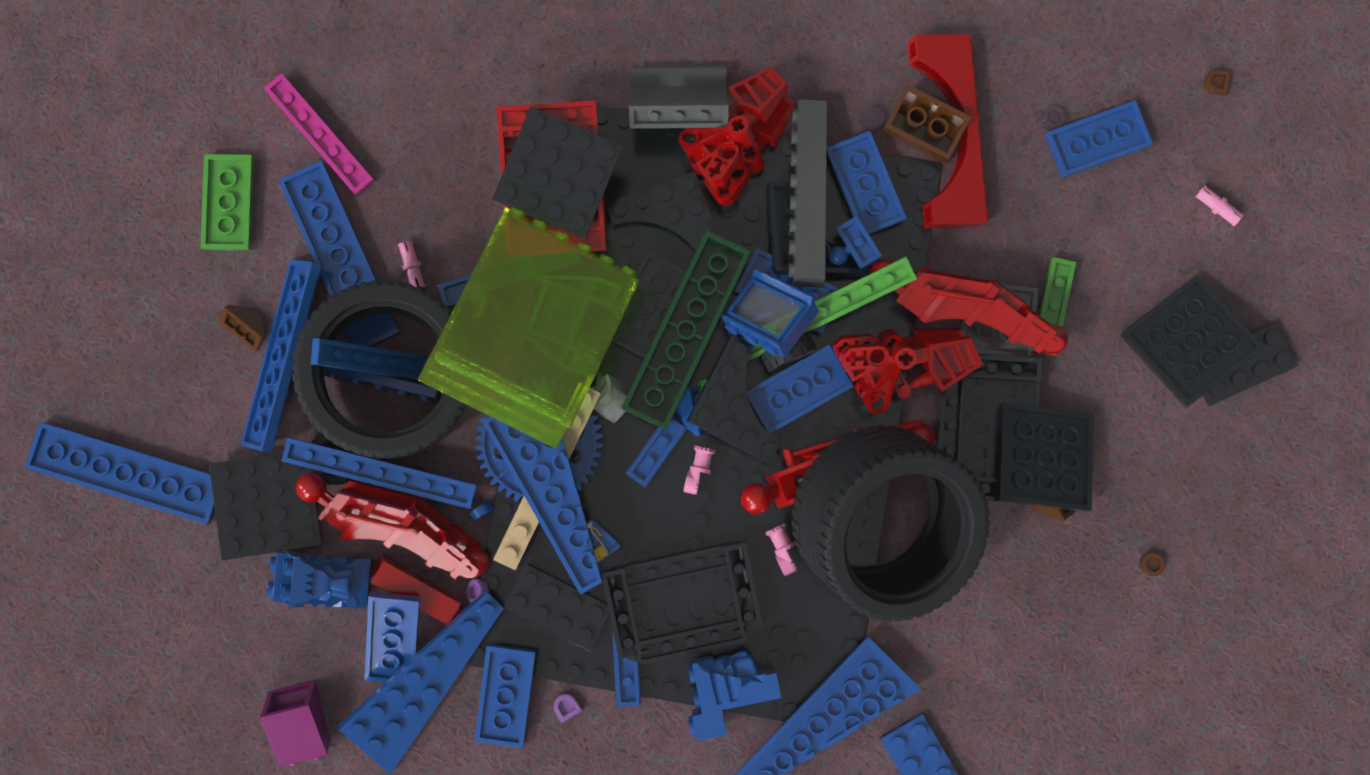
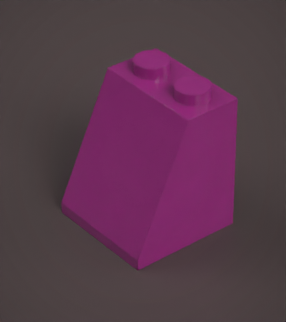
[260,679,330,767]

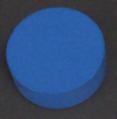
[469,501,494,522]

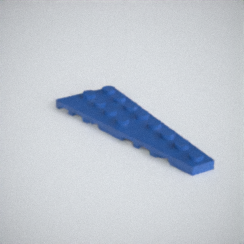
[482,385,602,595]
[338,590,503,775]
[734,636,921,775]

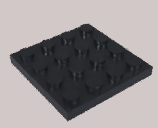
[492,107,623,239]
[602,251,733,359]
[1121,276,1264,409]
[996,402,1094,512]
[209,453,322,561]

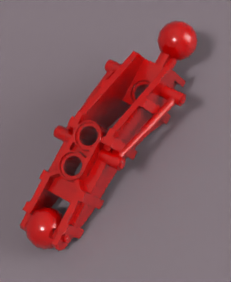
[869,259,1069,355]
[741,419,935,514]
[295,472,489,579]

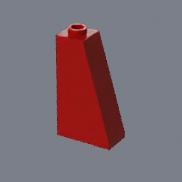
[370,552,462,625]

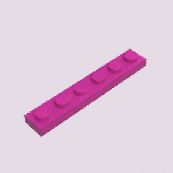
[263,73,375,196]

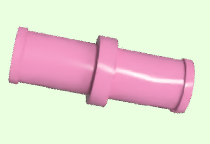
[1195,185,1244,226]
[397,241,426,288]

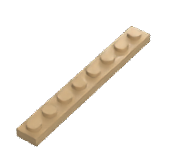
[493,382,601,570]

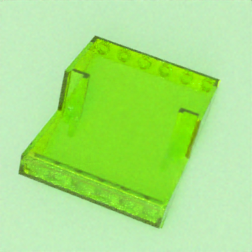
[418,207,639,449]

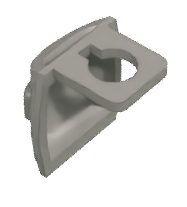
[584,371,630,423]

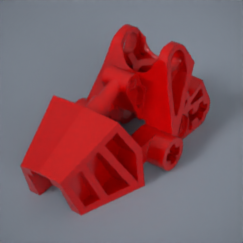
[679,67,795,206]
[833,328,983,414]

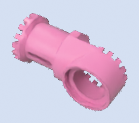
[683,446,716,495]
[765,523,797,576]

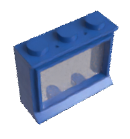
[721,269,819,358]

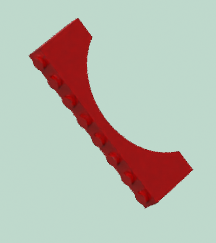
[907,34,989,229]

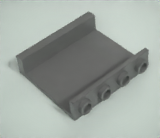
[629,66,728,128]

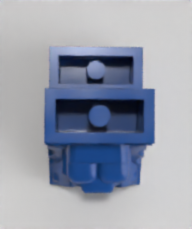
[266,551,371,609]
[688,650,781,741]

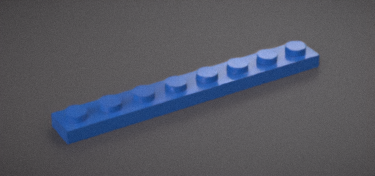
[282,437,478,509]

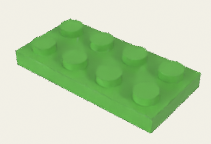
[200,154,254,251]

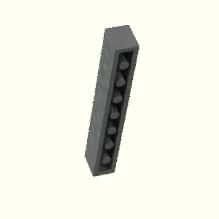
[788,99,827,288]

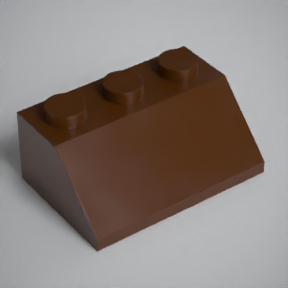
[882,84,971,164]

